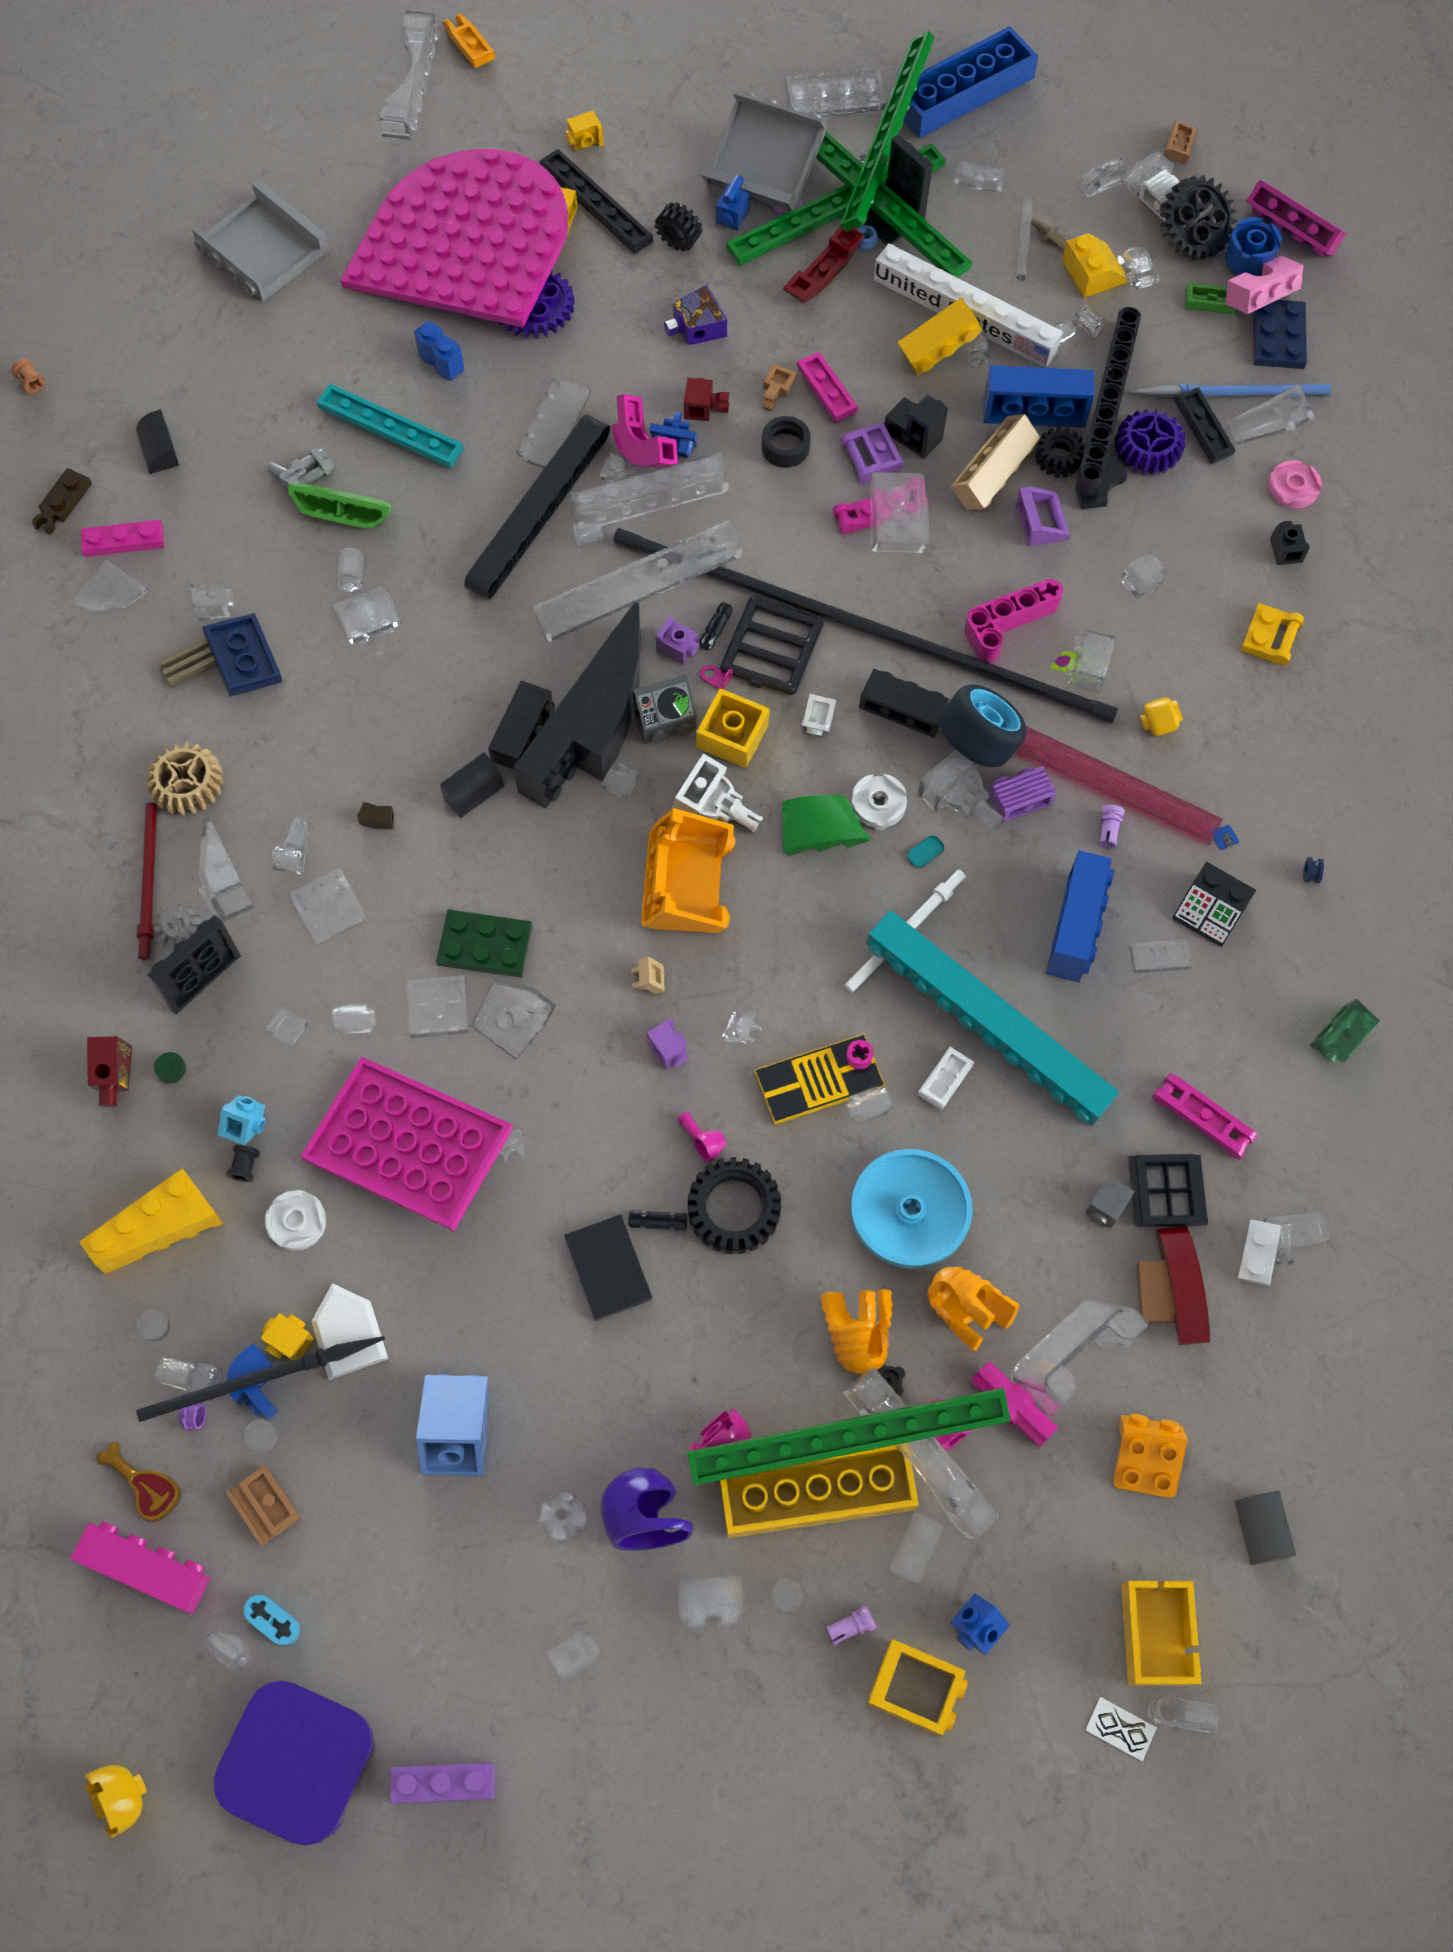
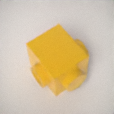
[260,1313,314,1361]

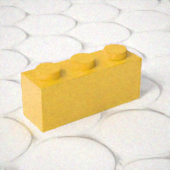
[897,297,982,376]

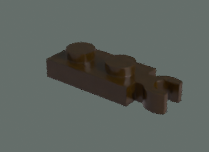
[32,468,92,535]

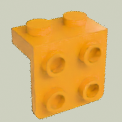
[1113,1413,1188,1498]

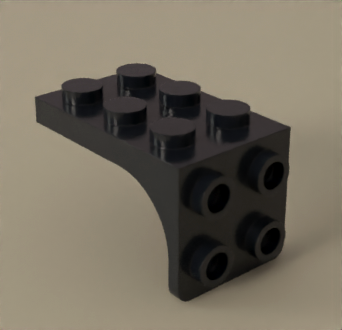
[864,134,933,245]

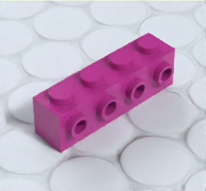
[1246,179,1347,257]
[70,1521,211,1614]

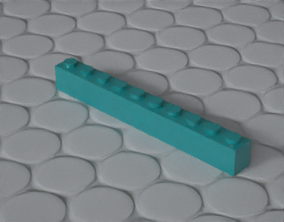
[866,910,1120,1126]

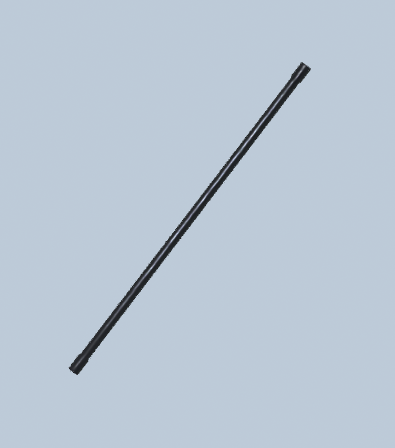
[613,528,1118,724]

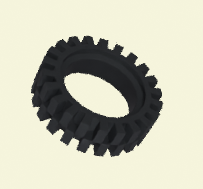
[688,1157,781,1255]

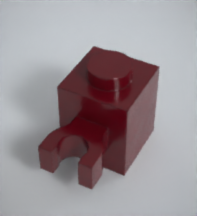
[684,377,730,421]

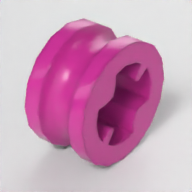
[846,1040,873,1070]

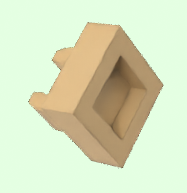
[631,956,665,994]

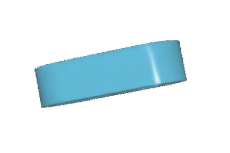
[244,1595,300,1646]

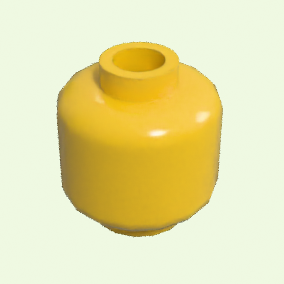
[1140,697,1183,737]

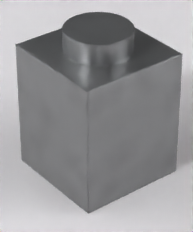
[1086,1175,1135,1228]

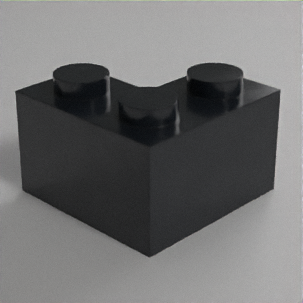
[884,394,948,459]

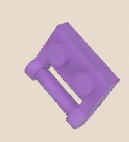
[840,422,903,484]

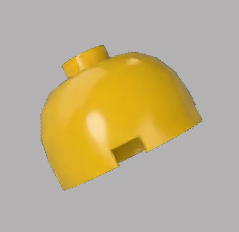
[84,1765,147,1839]

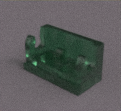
[1310,999,1380,1063]

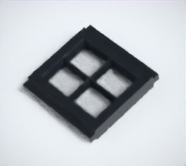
[1128,1154,1208,1227]

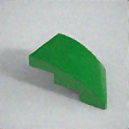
[782,795,870,856]

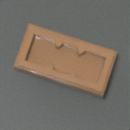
[1163,120,1198,164]

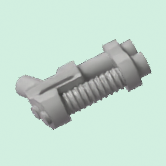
[268,448,335,489]

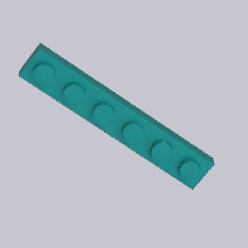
[317,383,464,469]

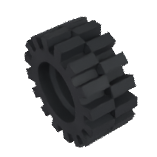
[654,202,703,251]
[1035,426,1085,478]

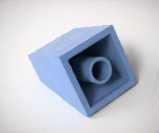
[416,1374,490,1476]

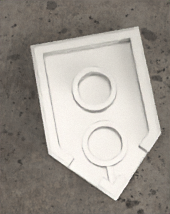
[311,1283,388,1380]

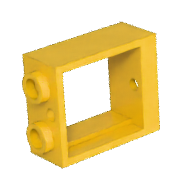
[867,1639,968,1736]

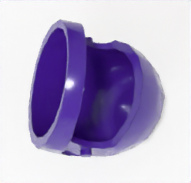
[601,1468,693,1551]

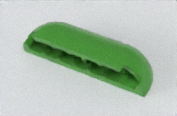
[288,483,392,528]

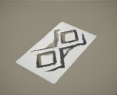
[1086,1697,1157,1762]

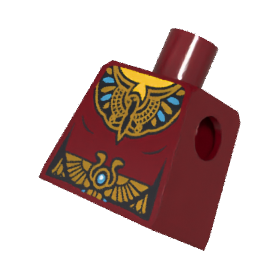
[87,1036,132,1107]

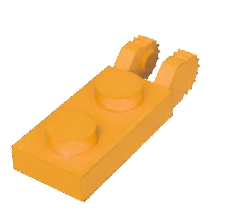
[443,13,495,68]

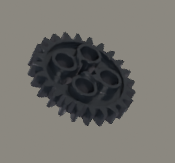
[1160,175,1237,260]

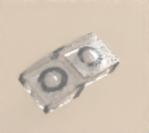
[1121,151,1176,197]

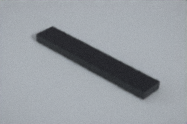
[539,149,653,254]

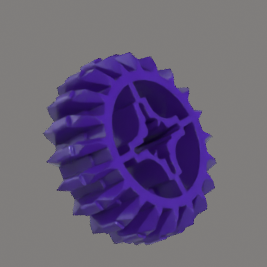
[1115,408,1186,475]

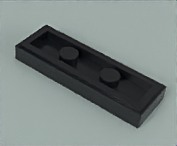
[1174,387,1236,464]

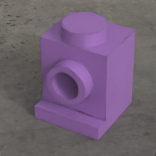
[656,616,699,665]
[647,1018,689,1070]

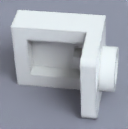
[801,694,837,736]

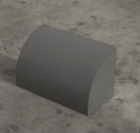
[1235,1491,1296,1565]

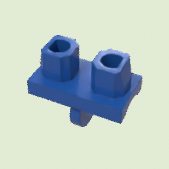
[649,412,699,458]

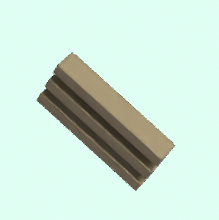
[157,639,216,687]

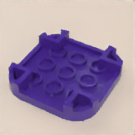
[214,1680,375,1846]

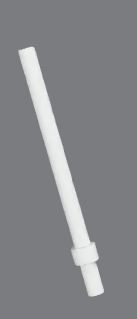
[844,869,966,993]

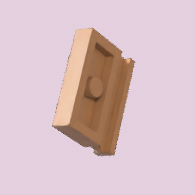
[226,1465,301,1546]

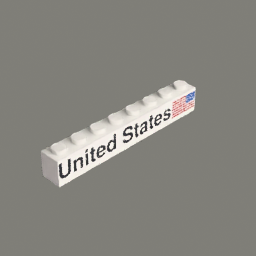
[874,243,1063,368]

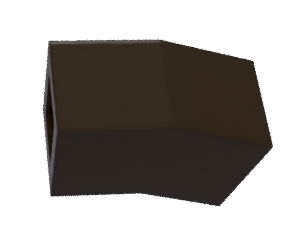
[357,802,394,829]

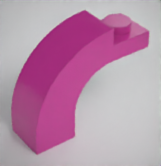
[611,394,678,469]

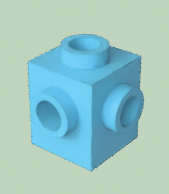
[217,1095,266,1145]

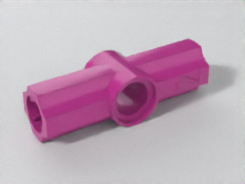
[971,1361,1058,1448]

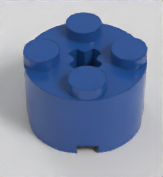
[1225,217,1282,277]

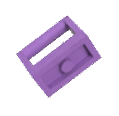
[1016,487,1070,547]

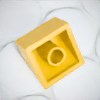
[1062,233,1129,298]

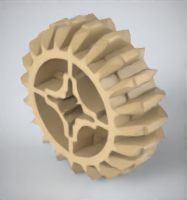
[146,742,224,816]

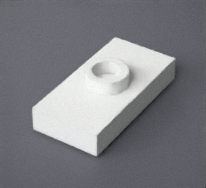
[917,1047,974,1111]

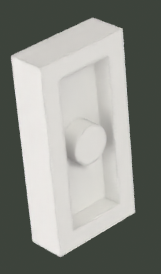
[1238,1219,1282,1286]

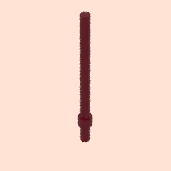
[136,802,157,960]

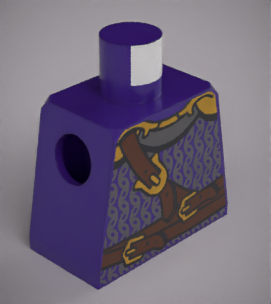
[664,285,728,345]

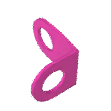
[700,665,733,689]

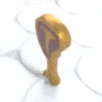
[96,1442,181,1522]

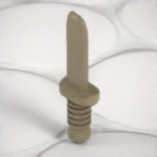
[1031,217,1067,250]

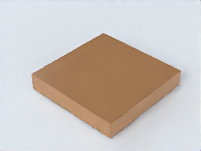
[1137,1261,1200,1323]

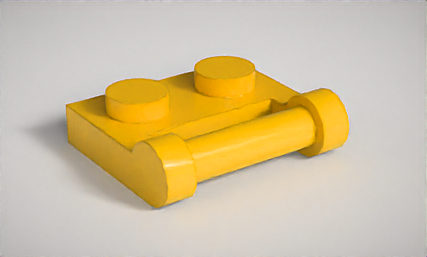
[1240,603,1304,665]

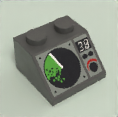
[633,674,697,744]

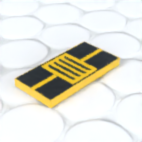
[755,1034,885,1126]

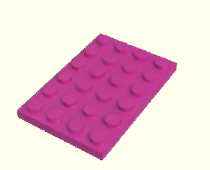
[300,1056,513,1232]

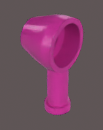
[677,1112,726,1163]

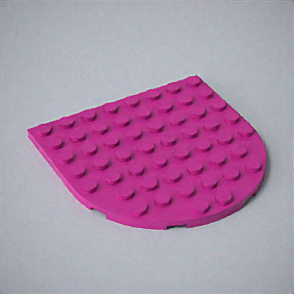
[340,148,568,328]

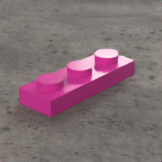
[797,352,858,423]
[81,519,164,557]

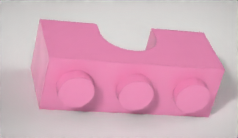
[1226,256,1303,314]

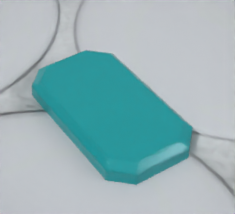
[908,835,944,868]

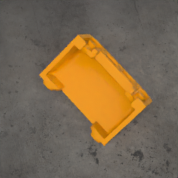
[641,808,735,934]

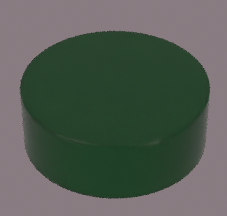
[154,1052,186,1083]

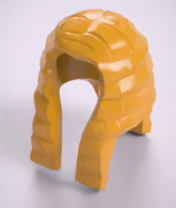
[927,1266,1020,1351]
[821,1289,893,1374]

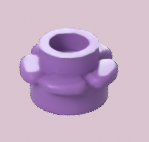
[178,1403,207,1431]

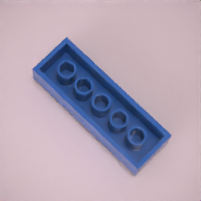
[903,26,1038,138]

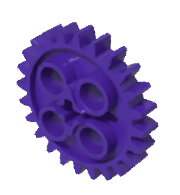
[499,270,575,339]

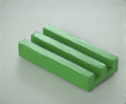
[1185,283,1236,314]

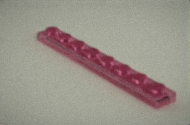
[1015,726,1223,846]

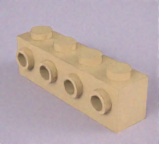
[950,414,1040,510]

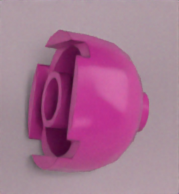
[689,1408,752,1451]

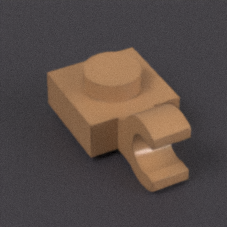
[763,364,797,411]

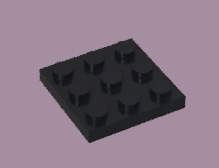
[147,915,241,1014]

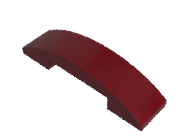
[783,227,864,303]
[1156,1226,1211,1345]

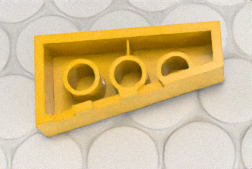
[79,1168,224,1274]

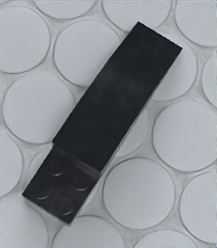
[513,602,641,808]

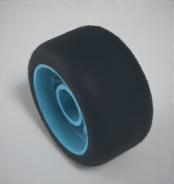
[940,684,1027,767]

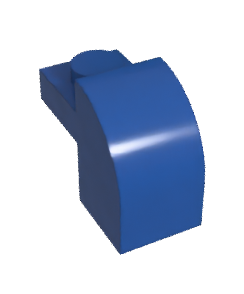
[226,1343,278,1419]

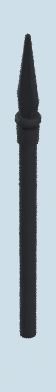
[136,1336,385,1422]

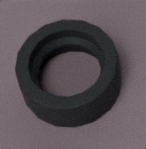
[761,416,811,468]

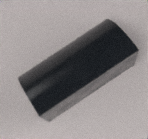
[136,409,180,474]
[440,752,504,818]

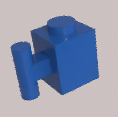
[716,175,750,231]

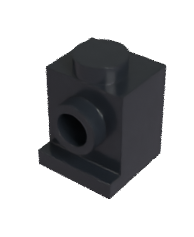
[1270,521,1310,565]

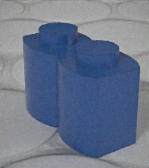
[414,321,464,381]

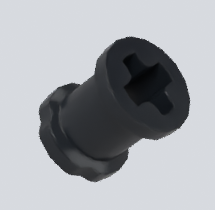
[226,1145,260,1182]

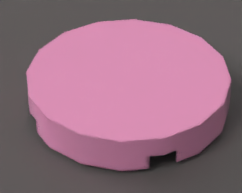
[1268,460,1322,509]

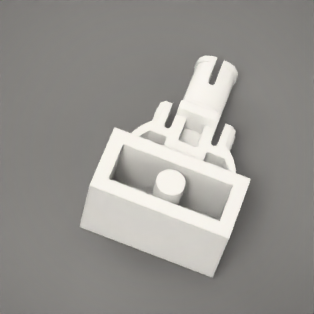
[672,753,763,833]

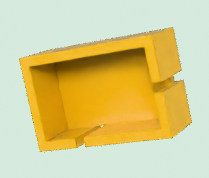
[1121,1581,1202,1686]

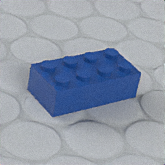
[983,365,1094,428]
[1046,850,1115,982]

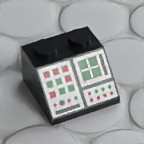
[1172,861,1256,947]

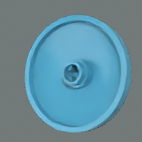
[851,1149,973,1269]

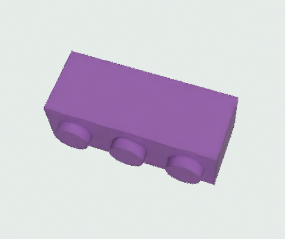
[390,1763,496,1804]

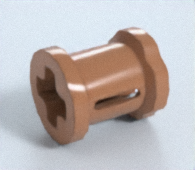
[11,358,45,394]

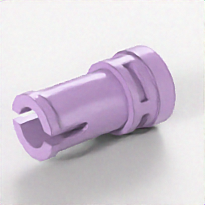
[1099,805,1125,849]
[826,1604,877,1646]

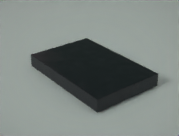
[564,1214,653,1321]

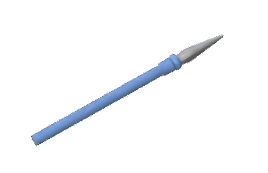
[1129,384,1331,398]

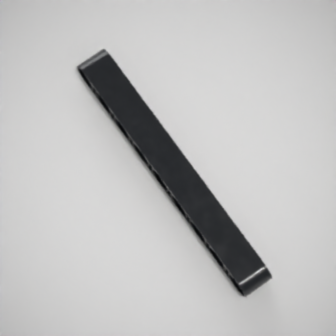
[1076,307,1141,498]
[464,414,610,599]

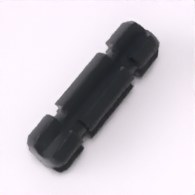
[699,602,733,650]
[628,1210,688,1231]

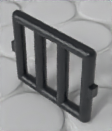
[720,597,824,695]

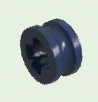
[1303,857,1324,884]

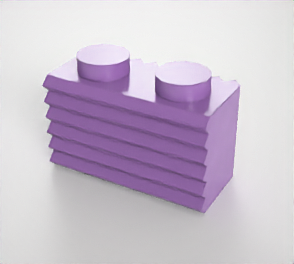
[989,766,1056,823]

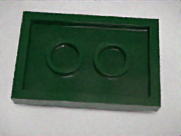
[436,909,532,978]

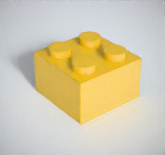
[696,688,770,768]

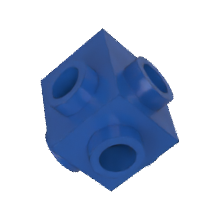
[950,1593,1010,1655]

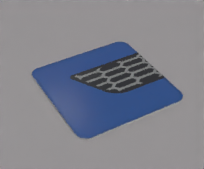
[1211,825,1239,850]

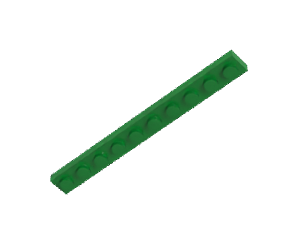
[839,30,935,232]
[816,131,972,278]
[726,143,946,266]
[687,1388,1011,1486]

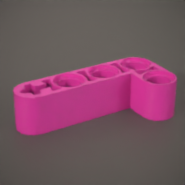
[964,579,1063,663]

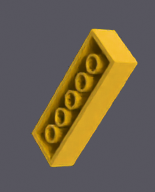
[719,1443,919,1539]

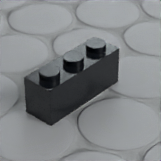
[859,669,949,738]
[488,680,555,769]

